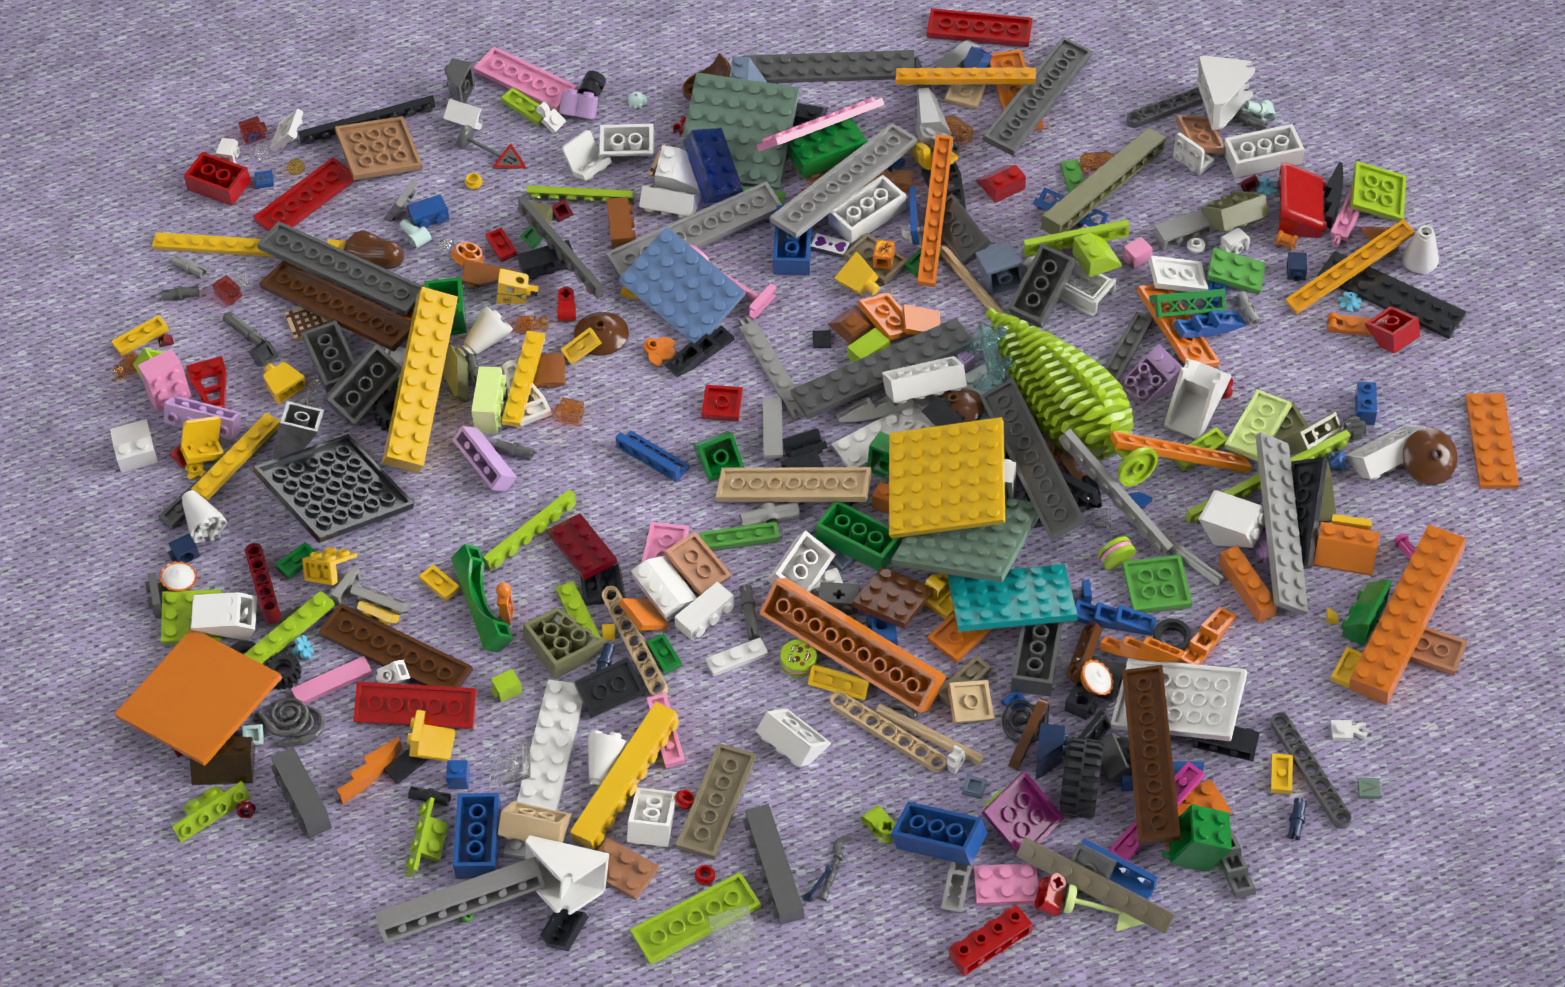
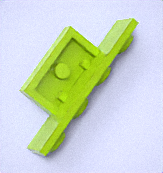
[171,781,251,843]
[405,797,449,877]

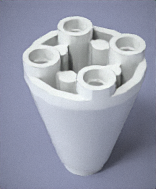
[1402,225,1439,275]
[461,306,513,355]
[182,490,227,543]
[588,730,628,788]

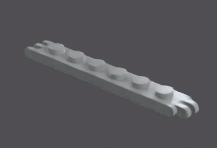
[738,317,803,420]

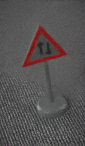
[456,125,527,169]

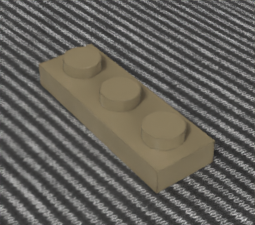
[937,655,991,708]

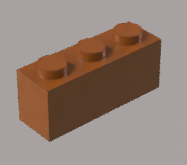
[606,197,636,250]

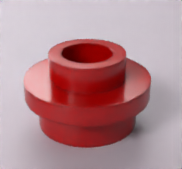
[674,789,694,809]
[694,865,715,885]

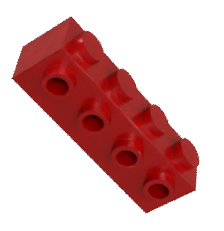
[949,905,1033,976]

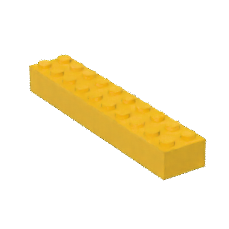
[382,287,458,473]

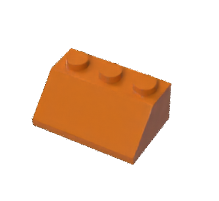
[1313,522,1380,576]

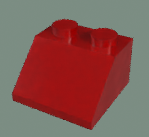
[976,165,1026,203]
[1365,306,1420,354]

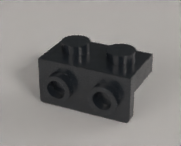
[783,428,828,458]
[540,909,589,951]

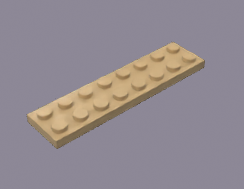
[716,467,872,502]

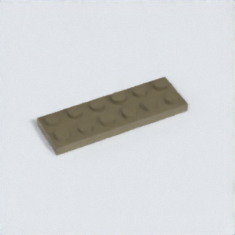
[676,743,757,860]

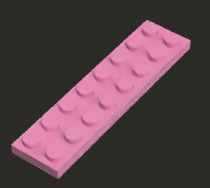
[756,97,885,152]

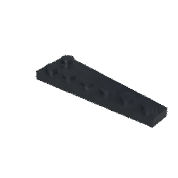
[1291,457,1328,569]

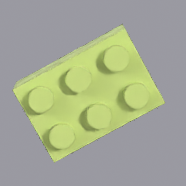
[471,366,508,434]

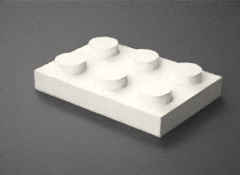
[1148,256,1208,292]

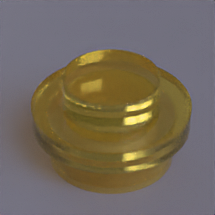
[287,158,305,175]

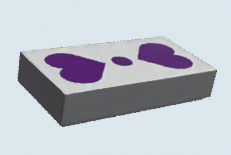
[811,233,851,258]

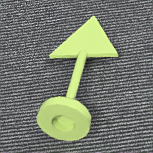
[1063,884,1145,932]

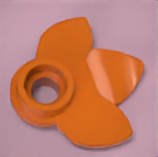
[643,337,677,367]

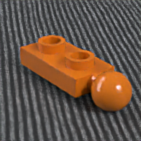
[496,582,514,625]

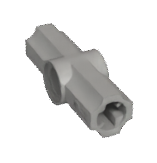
[740,502,800,526]

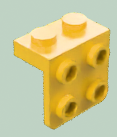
[910,140,958,170]
[180,416,224,464]
[407,710,455,762]

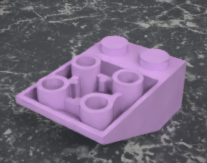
[1119,344,1182,407]

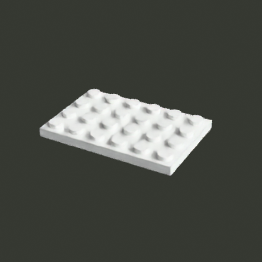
[1110,658,1247,741]

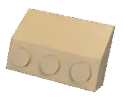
[498,801,572,843]

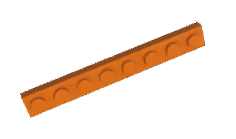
[1109,431,1252,473]

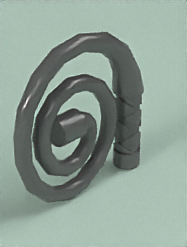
[255,697,309,737]
[277,707,325,748]

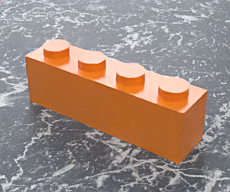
[1218,545,1277,623]

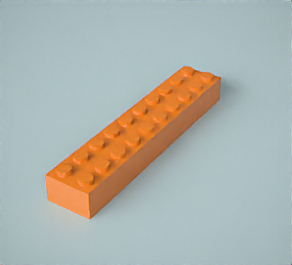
[1349,524,1466,705]
[759,578,946,713]

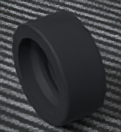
[1153,618,1191,651]

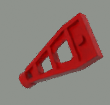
[186,356,227,408]

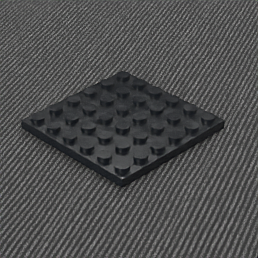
[253,434,414,543]

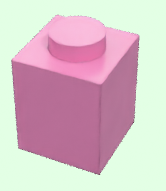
[1123,237,1153,268]

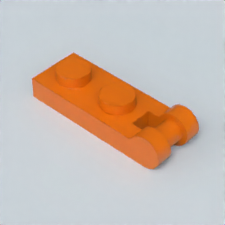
[1327,312,1372,336]

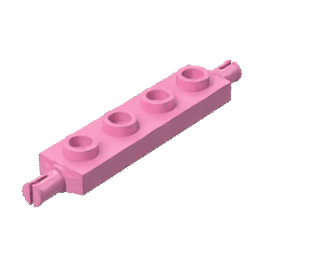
[1330,186,1361,248]

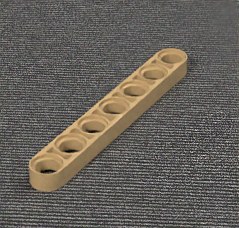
[602,586,668,696]
[830,691,946,773]

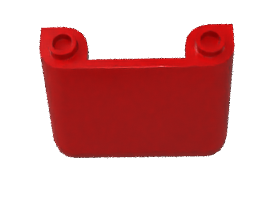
[1278,163,1327,238]

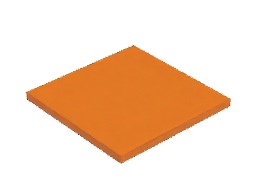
[114,630,282,766]

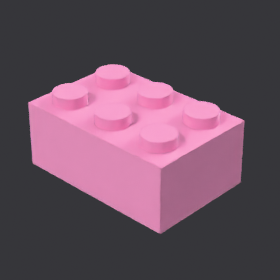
[138,349,192,413]

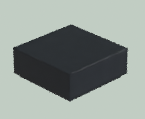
[813,330,831,349]

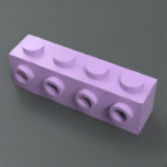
[164,395,241,440]
[453,426,517,491]

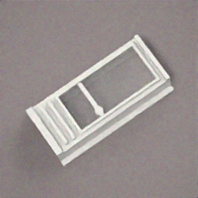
[1022,256,1117,317]

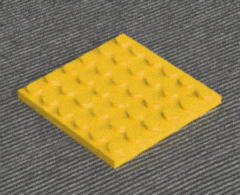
[889,417,1005,538]

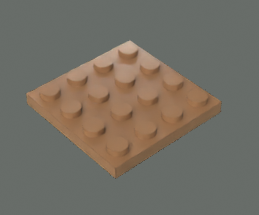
[335,116,422,180]

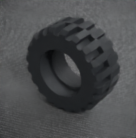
[1059,737,1104,819]

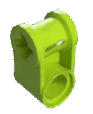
[860,805,896,844]

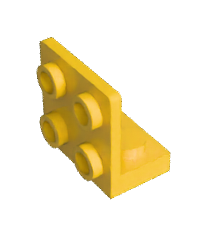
[302,547,357,585]

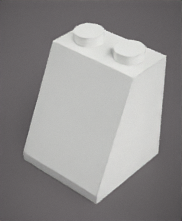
[1198,490,1265,548]

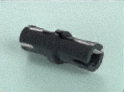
[408,786,451,806]

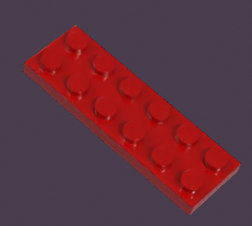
[927,8,1033,47]
[253,157,356,232]
[353,682,477,729]

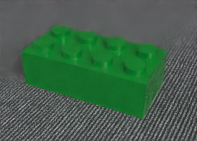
[788,117,867,179]
[815,501,902,571]

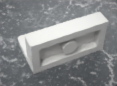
[443,99,482,130]

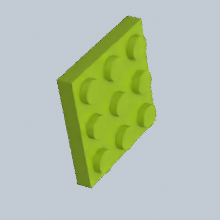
[1350,161,1407,222]
[161,589,222,646]

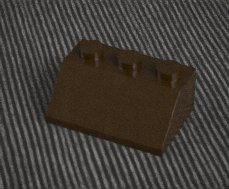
[190,737,256,785]

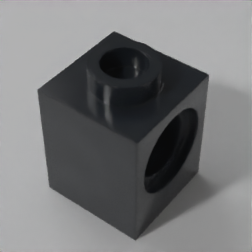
[248,341,279,367]
[1064,686,1097,720]

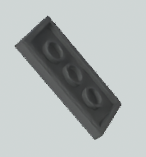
[941,193,991,265]

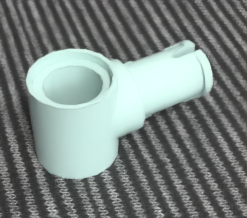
[1242,100,1276,122]
[400,219,431,249]

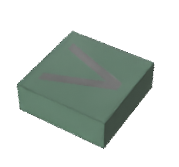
[1358,778,1381,799]

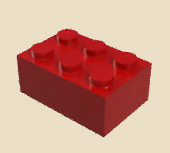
[184,152,251,206]

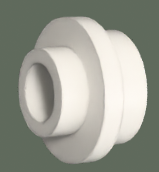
[1187,238,1205,254]

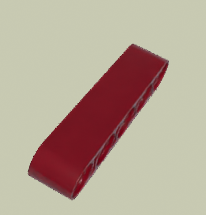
[245,543,281,624]

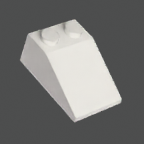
[655,145,715,195]
[110,419,158,473]
[627,787,677,847]

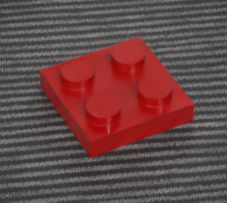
[701,385,743,421]

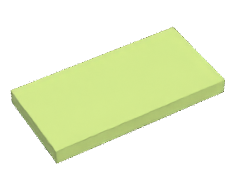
[1225,389,1292,461]

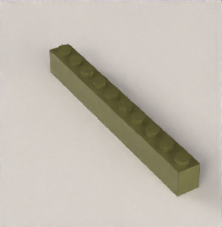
[1041,128,1166,234]

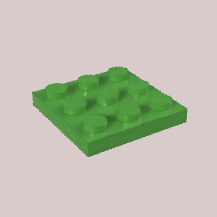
[1122,555,1192,613]

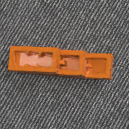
[1177,606,1237,665]
[1099,635,1185,662]
[336,737,403,804]

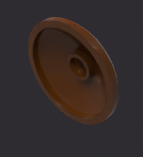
[574,312,629,356]
[931,388,984,424]
[1403,428,1458,485]

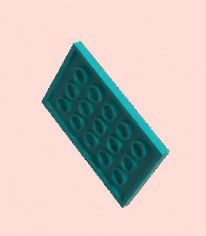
[948,564,1077,632]

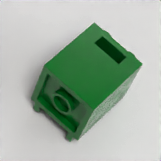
[424,277,467,335]
[1162,804,1232,871]

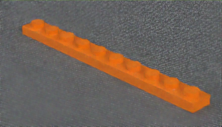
[917,134,953,288]

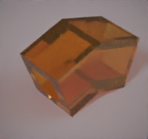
[1045,439,1063,461]

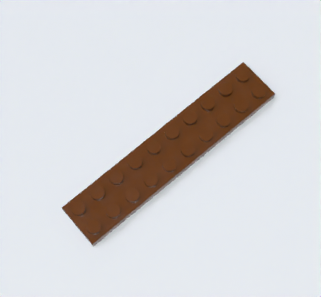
[259,261,411,352]
[1122,665,1181,846]

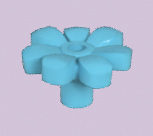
[1255,177,1278,197]
[1338,292,1362,312]
[292,635,314,660]

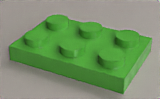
[1206,247,1266,294]

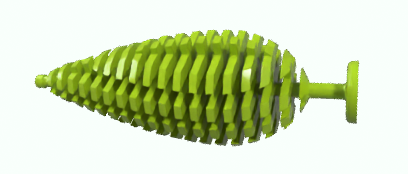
[985,308,1158,487]

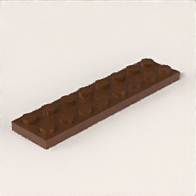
[319,603,473,687]

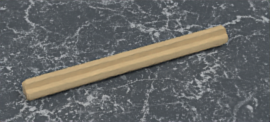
[940,246,1005,313]
[875,704,984,766]

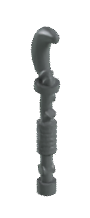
[819,835,854,901]

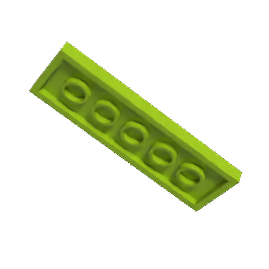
[630,872,761,966]

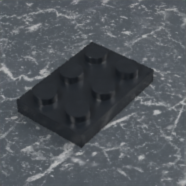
[574,657,645,719]

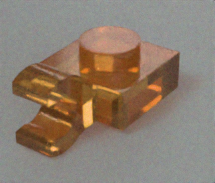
[515,316,549,334]
[113,351,139,380]

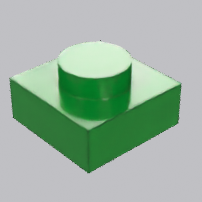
[519,226,544,249]

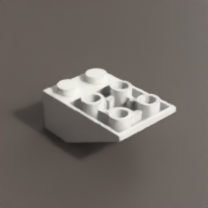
[190,592,257,640]

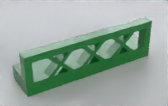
[1149,289,1226,317]

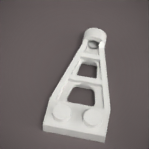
[502,360,552,428]

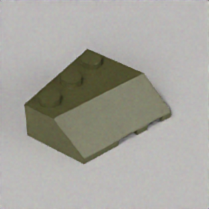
[1200,190,1269,233]
[523,608,606,679]

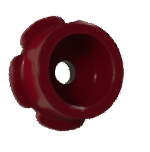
[236,800,256,818]

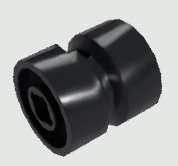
[577,70,606,99]

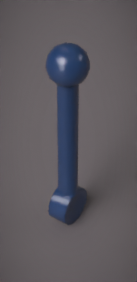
[803,865,833,902]

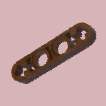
[1066,621,1102,683]
[1008,697,1049,771]

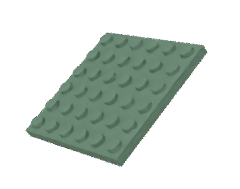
[681,72,800,189]
[891,498,1039,583]

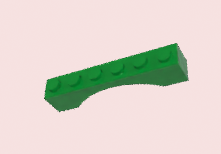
[451,544,513,652]

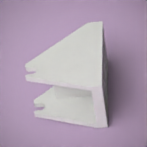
[1197,56,1255,130]
[1164,358,1231,440]
[525,835,609,915]

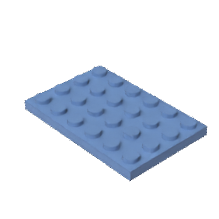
[618,226,746,344]

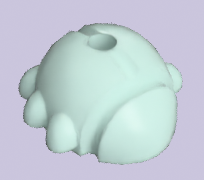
[628,92,648,109]

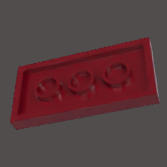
[547,513,618,580]

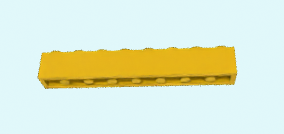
[570,702,679,850]

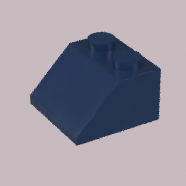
[1035,723,1069,779]

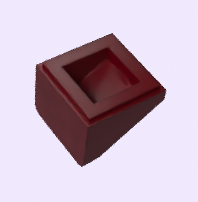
[1239,174,1260,192]
[552,199,574,222]

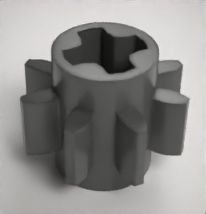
[1344,416,1366,440]

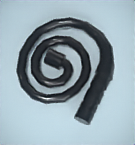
[1002,700,1050,743]

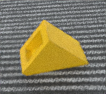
[1326,607,1338,624]
[602,624,615,641]

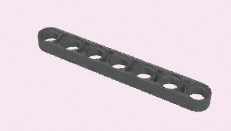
[1126,87,1203,128]
[1271,712,1352,829]

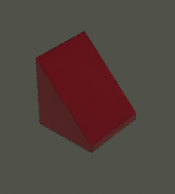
[158,333,174,348]

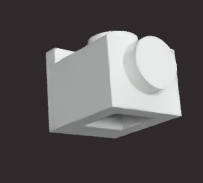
[216,138,240,163]
[1220,227,1250,254]
[376,660,410,684]

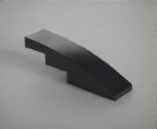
[1324,162,1344,228]
[664,325,735,377]

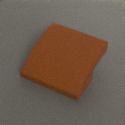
[533,353,566,389]

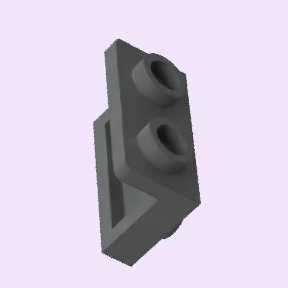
[145,572,169,618]

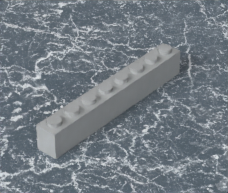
[375,857,545,943]

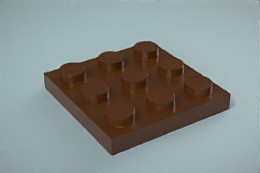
[852,567,933,629]

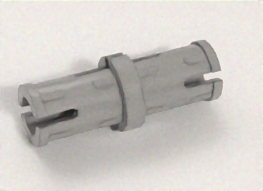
[172,255,208,278]
[1235,291,1261,326]

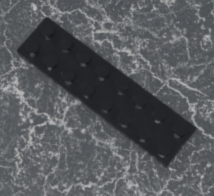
[1317,251,1467,339]

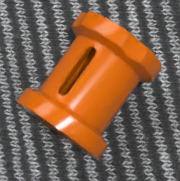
[1275,230,1298,251]

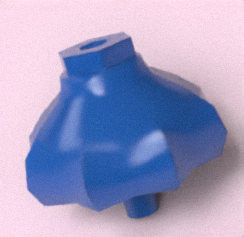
[1328,450,1346,471]

